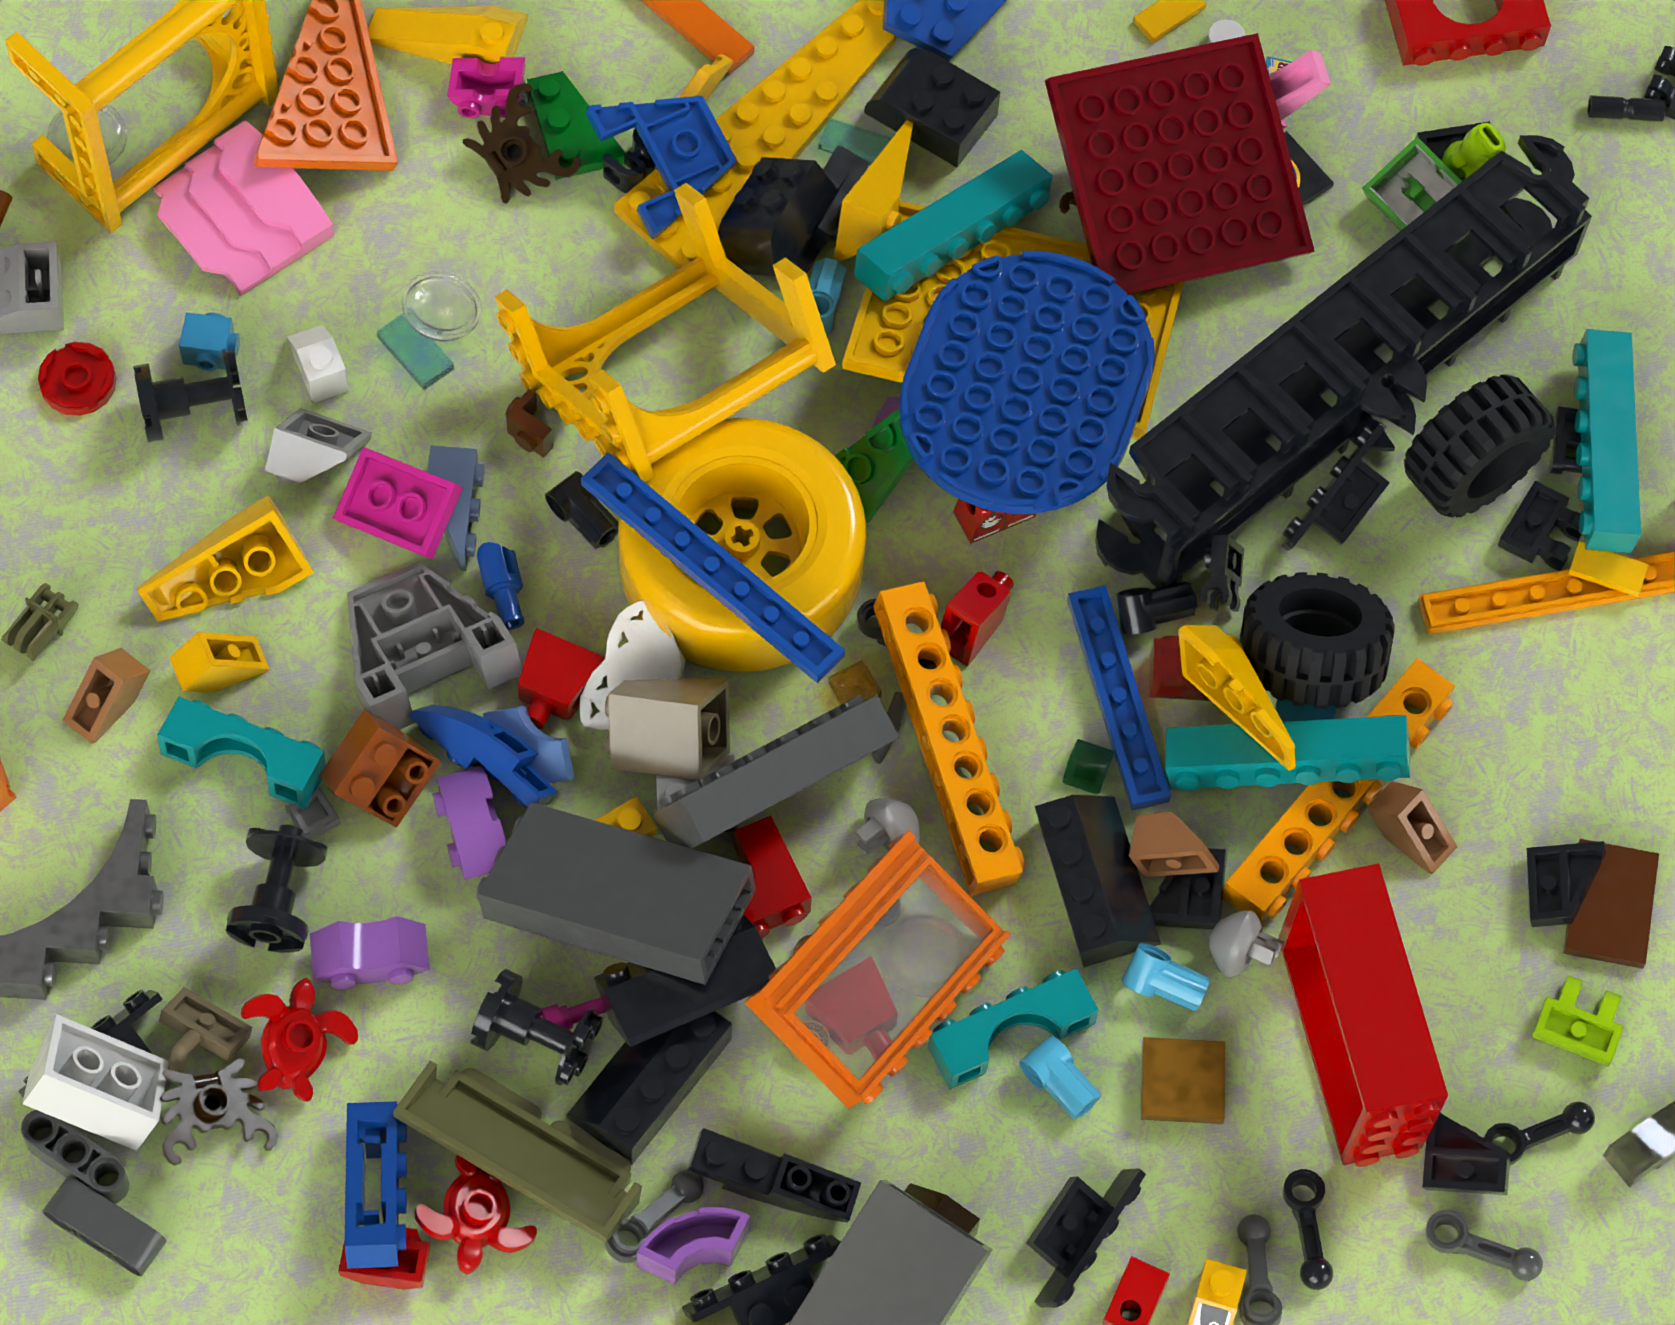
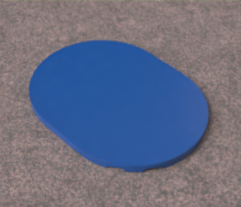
[899,251,1155,514]

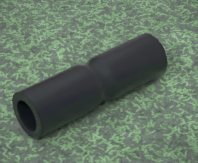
[1587,95,1665,122]

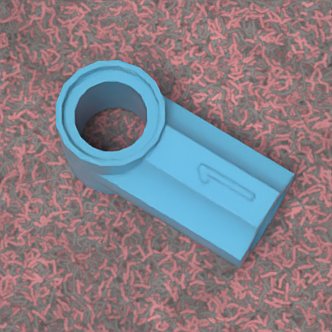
[809,258,847,336]
[1122,943,1210,1012]
[1019,1035,1101,1120]

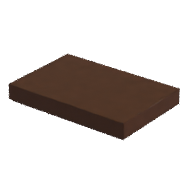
[1563,839,1659,969]

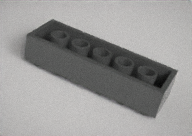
[652,695,900,848]

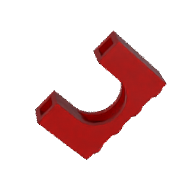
[1385,0,1551,66]
[734,815,812,939]

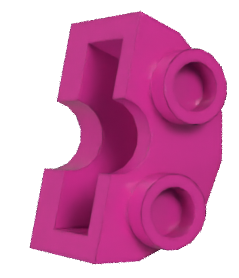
[447,57,526,118]

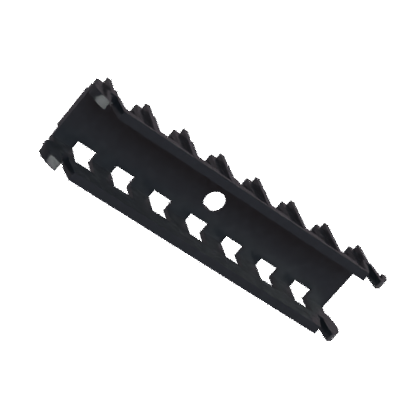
[1095,135,1592,588]

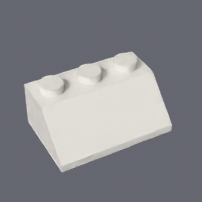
[23,1014,169,1151]

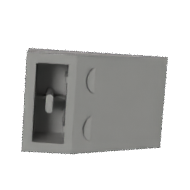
[0,241,64,334]

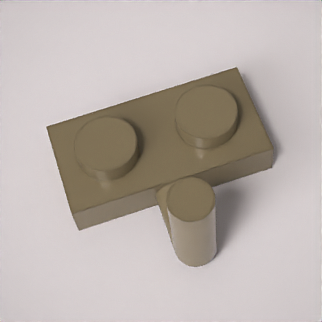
[159,987,253,1084]

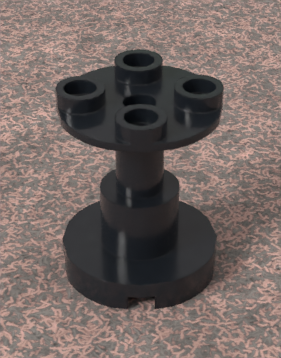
[133,349,248,442]
[226,825,328,953]
[470,969,603,1086]

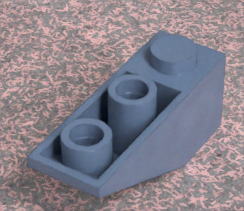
[427,445,485,571]

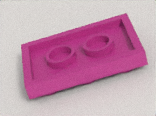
[332,447,463,560]

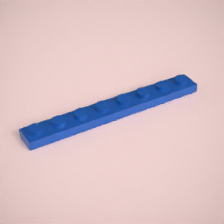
[581,452,845,683]

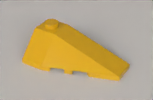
[368,5,528,64]
[834,120,913,261]
[136,495,314,622]
[1178,625,1296,771]

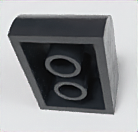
[864,48,1000,168]
[718,157,838,277]

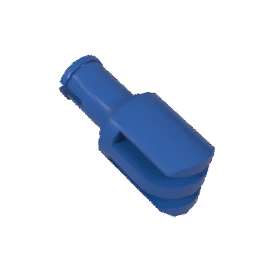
[477,542,525,630]

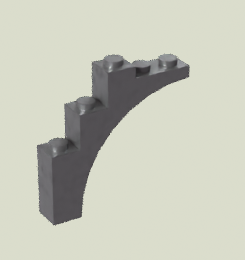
[0,799,164,1000]

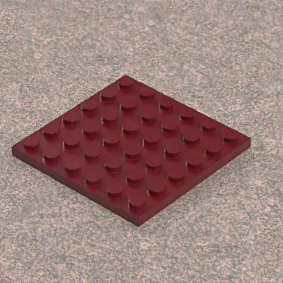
[1045,33,1315,295]

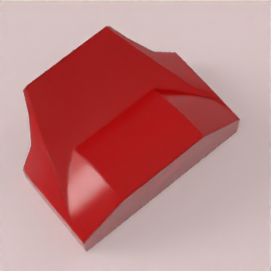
[338,1228,430,1290]

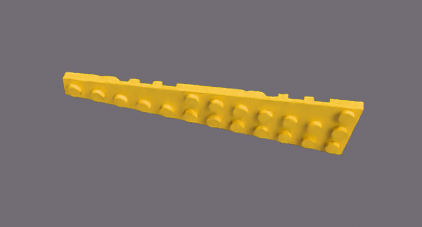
[614,0,897,269]

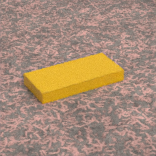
[1133,0,1206,44]
[1568,541,1649,597]

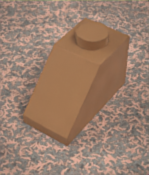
[63,648,150,743]
[1366,781,1457,874]
[1129,811,1219,877]

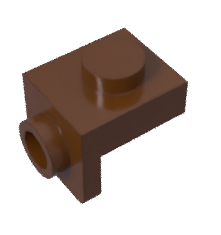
[505,389,553,458]

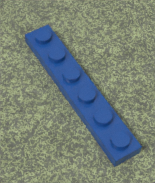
[1067,585,1171,811]

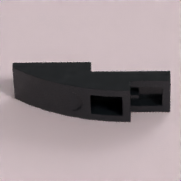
[687,1128,861,1223]

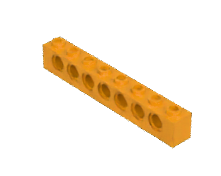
[873,581,1025,896]
[1223,658,1455,924]

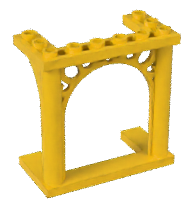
[5,0,279,233]
[494,183,836,482]

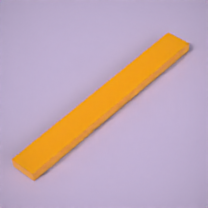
[1418,551,1675,635]

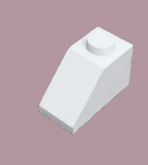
[287,325,349,403]

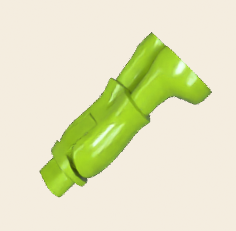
[1442,123,1506,181]

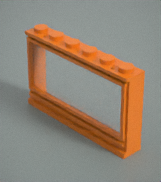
[744,830,1011,1109]

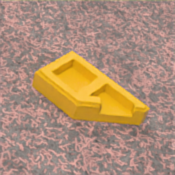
[679,54,733,101]

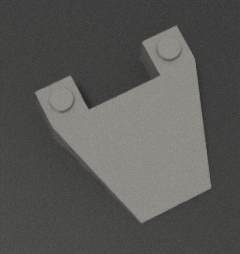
[347,561,522,730]

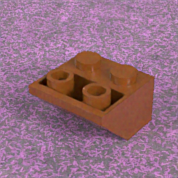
[319,709,441,828]

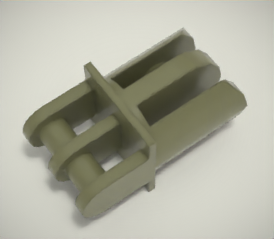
[1,583,79,661]

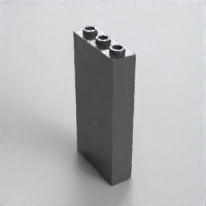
[476,802,756,985]
[789,1180,993,1325]

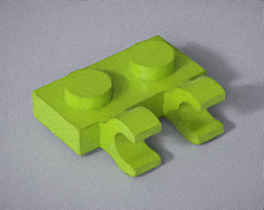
[1532,975,1624,1067]

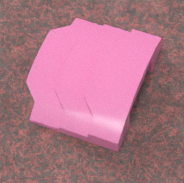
[153,121,334,296]

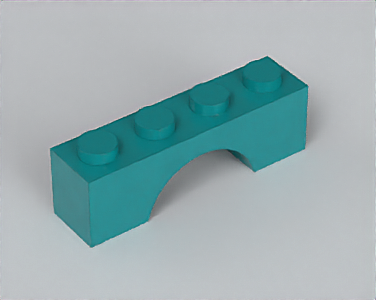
[157,697,326,810]
[928,968,1099,1090]

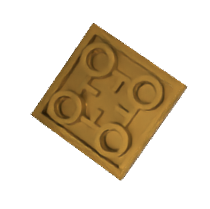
[1141,1037,1225,1124]

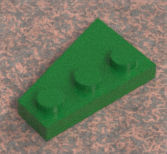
[527,71,626,180]
[834,409,914,523]

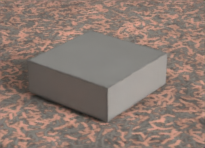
[285,787,341,840]

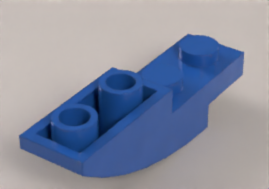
[409,705,558,808]

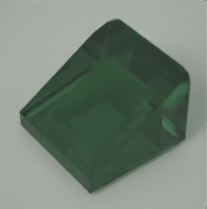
[1062,739,1114,794]

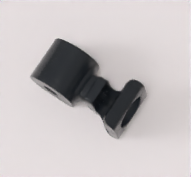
[603,128,655,193]

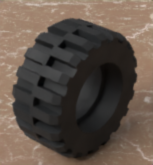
[1404,374,1555,518]
[1239,572,1395,709]

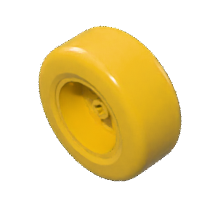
[618,418,866,672]

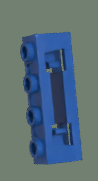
[344,1101,407,1269]

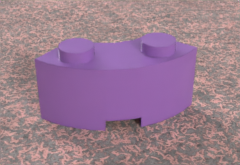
[432,766,507,880]
[310,916,430,989]
[637,1207,750,1285]

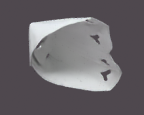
[579,601,685,730]

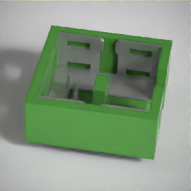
[1362,137,1462,231]

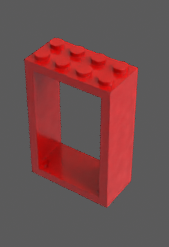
[1278,863,1448,1167]

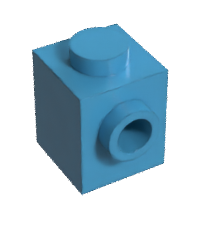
[179,312,240,371]

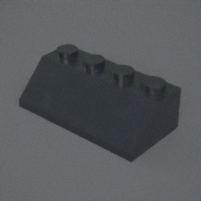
[1035,794,1161,967]
[594,914,776,1047]
[566,1011,732,1165]

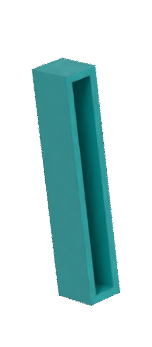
[854,149,1053,302]
[1572,329,1641,553]
[1165,715,1410,791]

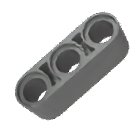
[21,1110,130,1203]
[42,1176,167,1277]

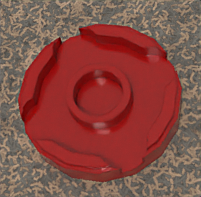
[38,342,117,416]

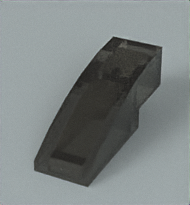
[1603,1101,1675,1188]

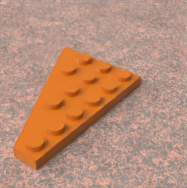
[254,0,398,171]

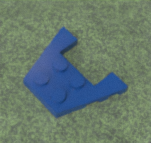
[883,0,1006,61]
[585,96,737,239]

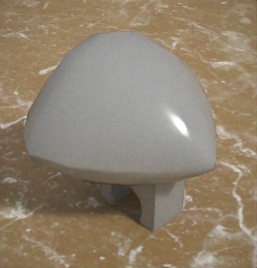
[855,798,921,856]
[1210,910,1284,977]

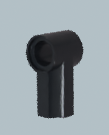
[545,471,618,549]
[1116,581,1198,634]

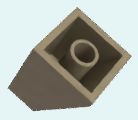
[605,677,730,780]

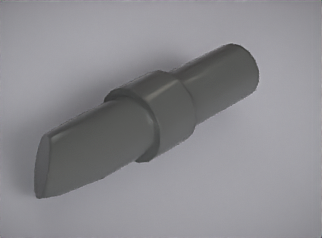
[872,692,906,764]

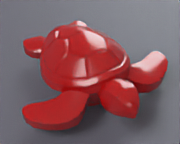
[241,978,358,1102]
[414,1155,537,1275]

